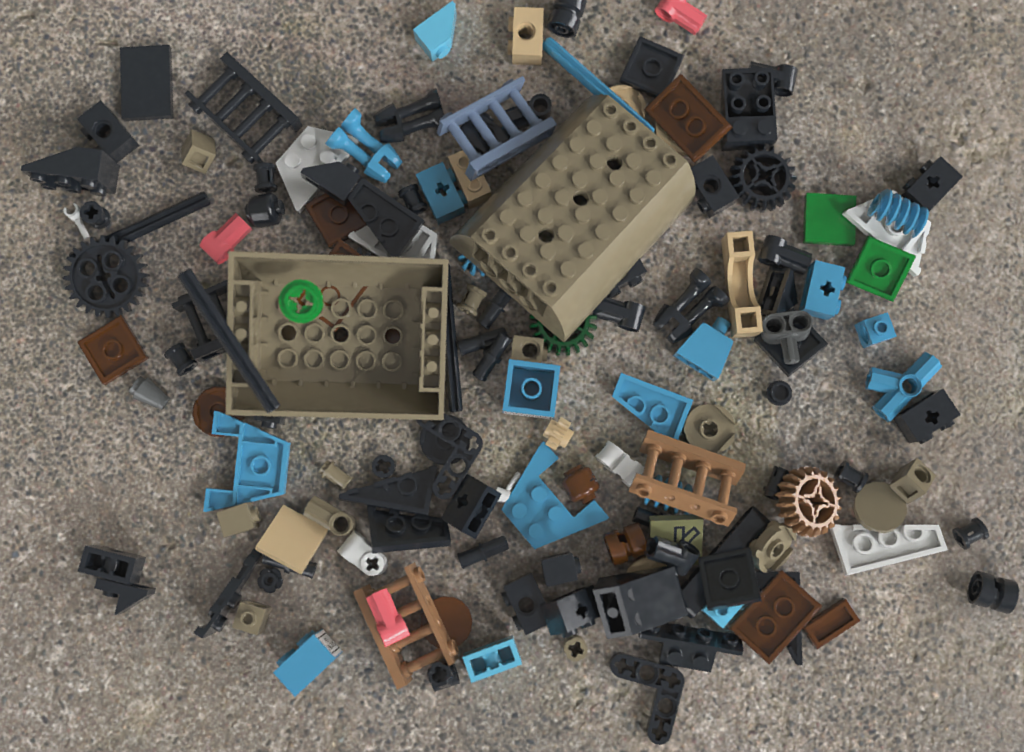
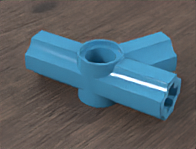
[865,352,942,422]

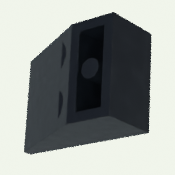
[720,67,778,151]
[21,147,120,196]
[593,565,688,639]

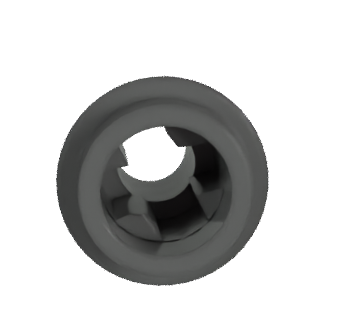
[129,376,170,410]

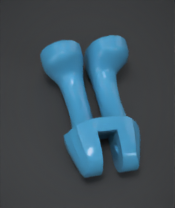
[325,108,403,183]

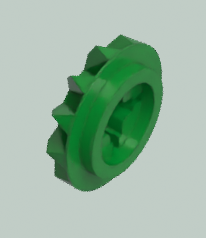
[279,279,323,323]

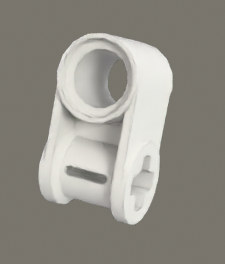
[337,530,388,576]

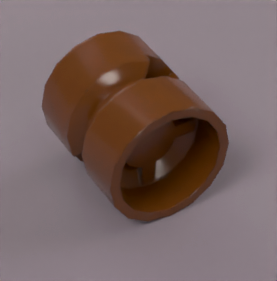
[603,522,646,566]

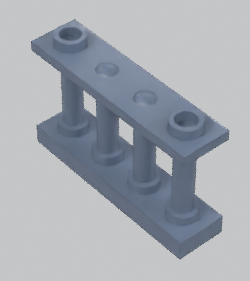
[436,76,557,181]

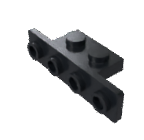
[638,623,744,673]

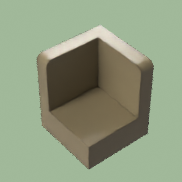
[181,129,216,174]

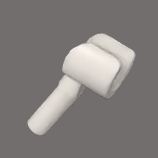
[63,203,90,239]
[496,471,522,504]

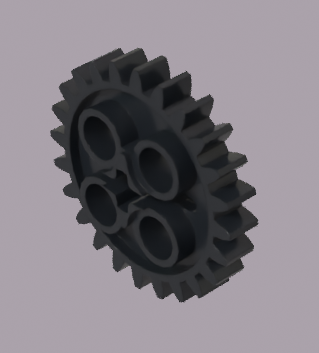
[62,235,150,318]

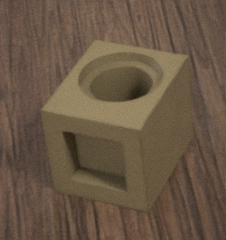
[511,335,548,363]
[889,457,936,504]
[216,502,261,538]
[232,599,272,635]

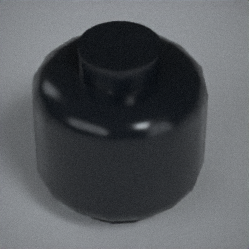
[245,193,285,228]

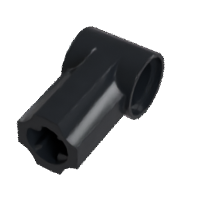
[749,61,798,97]
[505,94,552,130]
[757,235,812,275]
[592,297,646,332]
[645,536,700,576]
[427,662,460,692]

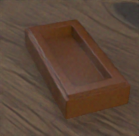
[802,598,860,650]

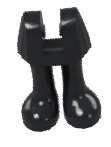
[373,88,450,143]
[652,268,730,344]

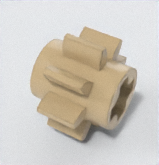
[542,417,574,450]

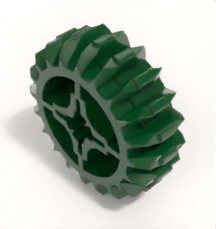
[529,314,597,357]

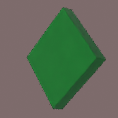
[803,193,857,246]
[846,236,916,302]

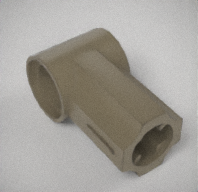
[303,495,357,536]

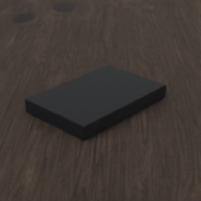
[120,45,174,121]

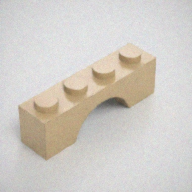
[721,231,763,338]

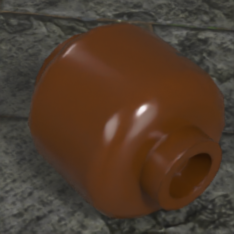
[561,464,600,504]

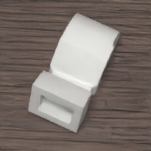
[595,441,644,487]

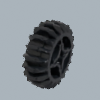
[728,144,797,213]

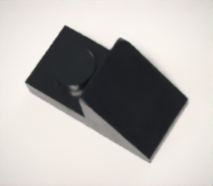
[94,578,156,615]

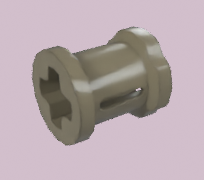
[456,284,487,317]
[563,634,588,662]

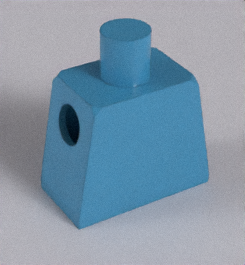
[673,316,733,382]

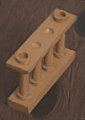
[628,429,746,527]
[353,562,459,690]

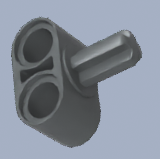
[761,310,812,365]

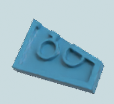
[612,373,693,440]

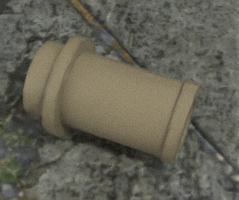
[318,460,353,491]

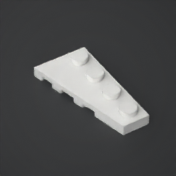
[830,524,948,576]

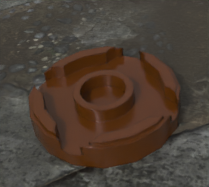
[192,386,245,437]
[420,596,473,648]

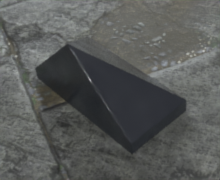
[758,267,798,316]

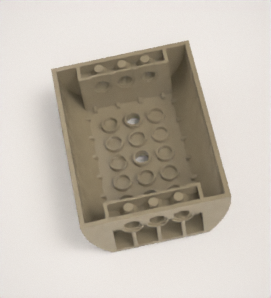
[449,94,696,342]
[226,251,448,420]

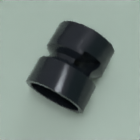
[546,0,587,38]
[967,571,1019,614]

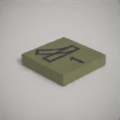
[649,514,703,565]

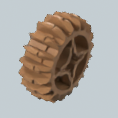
[775,466,842,537]

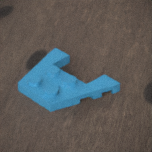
[203,411,291,512]
[501,441,609,549]

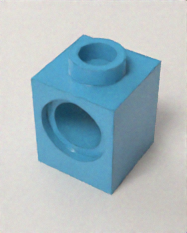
[854,312,897,348]

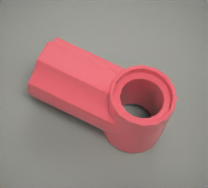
[655,0,708,35]
[200,213,252,265]
[366,588,410,647]

